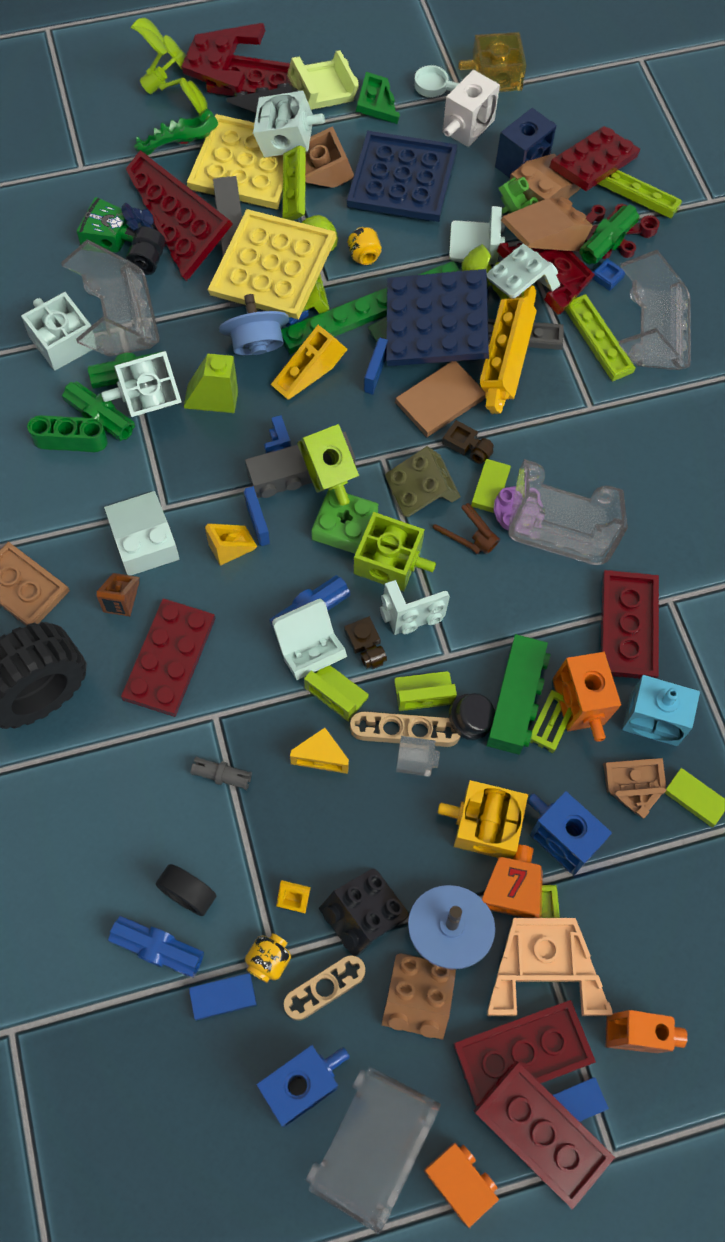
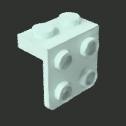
[449,206,505,265]
[487,243,560,298]
[380,580,450,635]
[272,599,347,680]

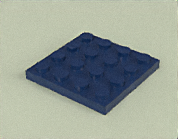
[347,130,458,222]
[386,269,489,366]

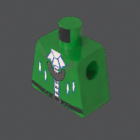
[77,197,136,253]

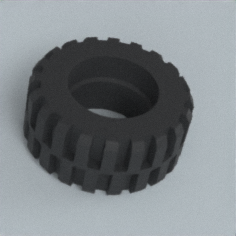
[0,622,86,729]

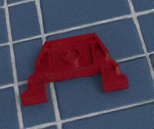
[181,23,266,93]
[497,243,595,315]

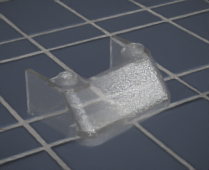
[61,239,160,356]
[619,250,691,370]

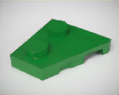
[356,72,400,124]

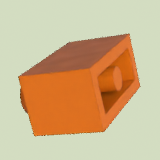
[423,1143,499,1228]

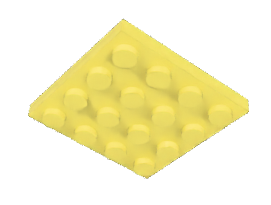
[187,114,283,210]
[207,209,337,320]

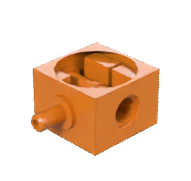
[552,652,621,742]

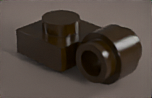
[442,420,494,464]
[344,616,387,670]

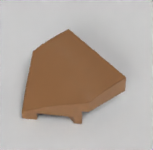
[603,758,667,819]

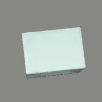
[253,91,325,157]
[21,292,98,371]
[101,351,182,417]

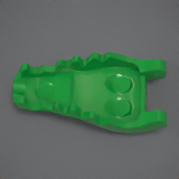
[134,109,218,155]

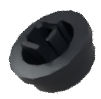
[449,693,495,740]

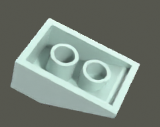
[104,491,180,576]

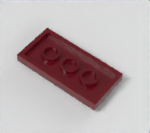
[206,55,293,96]
[549,126,640,191]
[601,570,659,679]
[121,598,216,717]
[453,1000,596,1107]
[473,1061,615,1210]

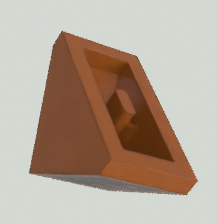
[97,573,140,617]

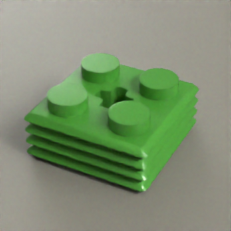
[311,489,378,554]

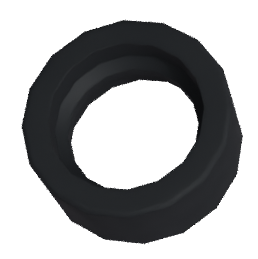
[155,864,217,916]

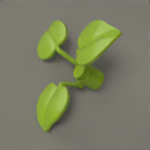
[131,18,208,115]

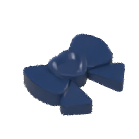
[121,202,154,231]

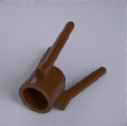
[433,503,500,555]

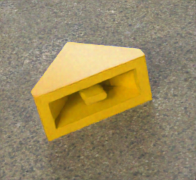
[205,524,257,566]
[290,728,349,774]

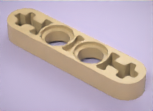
[350,712,460,747]

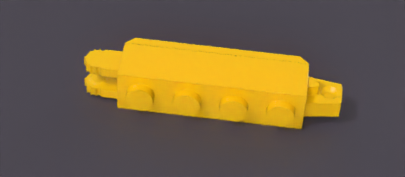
[480,285,537,414]

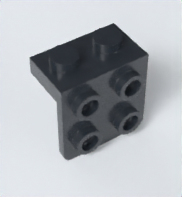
[319,869,409,957]

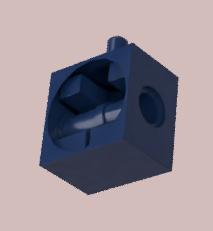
[495,108,557,178]

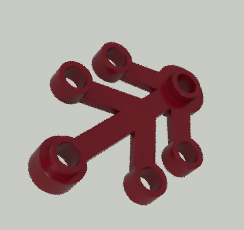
[585,204,660,259]

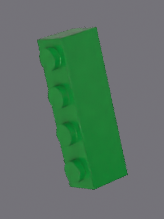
[486,634,551,755]

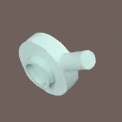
[414,65,459,97]

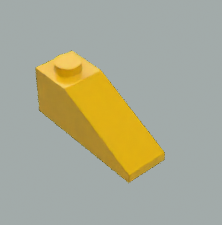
[271,325,348,400]

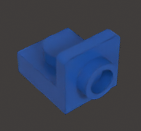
[264,415,291,454]

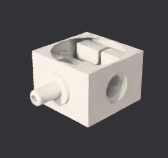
[443,70,500,147]

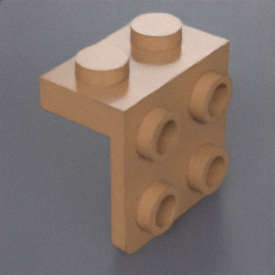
[382,954,456,1040]

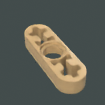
[284,956,365,1021]

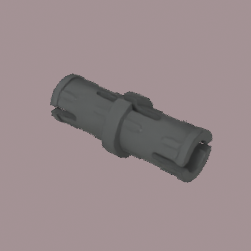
[191,756,252,790]

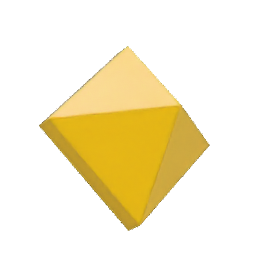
[276,880,311,913]

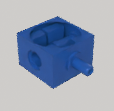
[527,791,612,876]
[256,1045,350,1128]

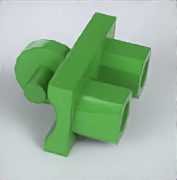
[498,177,538,214]

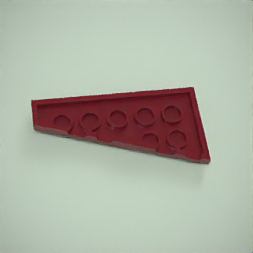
[126,150,233,281]

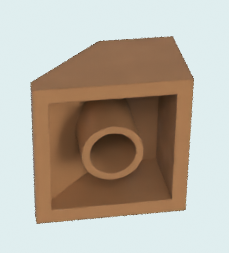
[305,126,354,188]

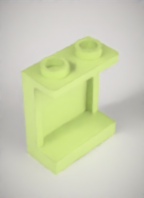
[287,50,359,110]

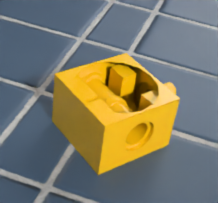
[438,780,528,859]

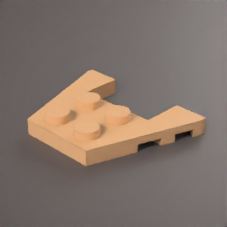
[487,918,612,1016]

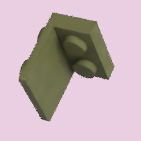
[385,446,461,517]

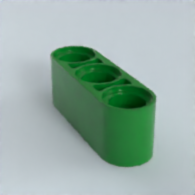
[27,415,108,452]

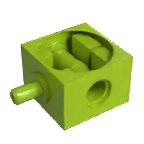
[297,424,359,506]
[354,512,436,591]

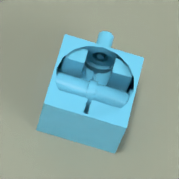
[622,675,700,746]

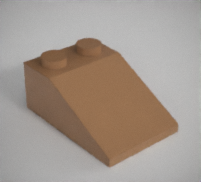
[510,154,581,202]
[501,197,593,251]

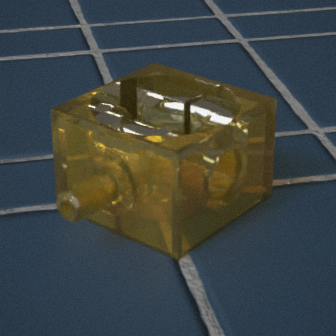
[458,32,526,92]

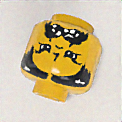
[347,227,382,265]
[245,933,291,983]

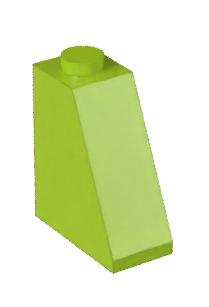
[184,354,238,413]

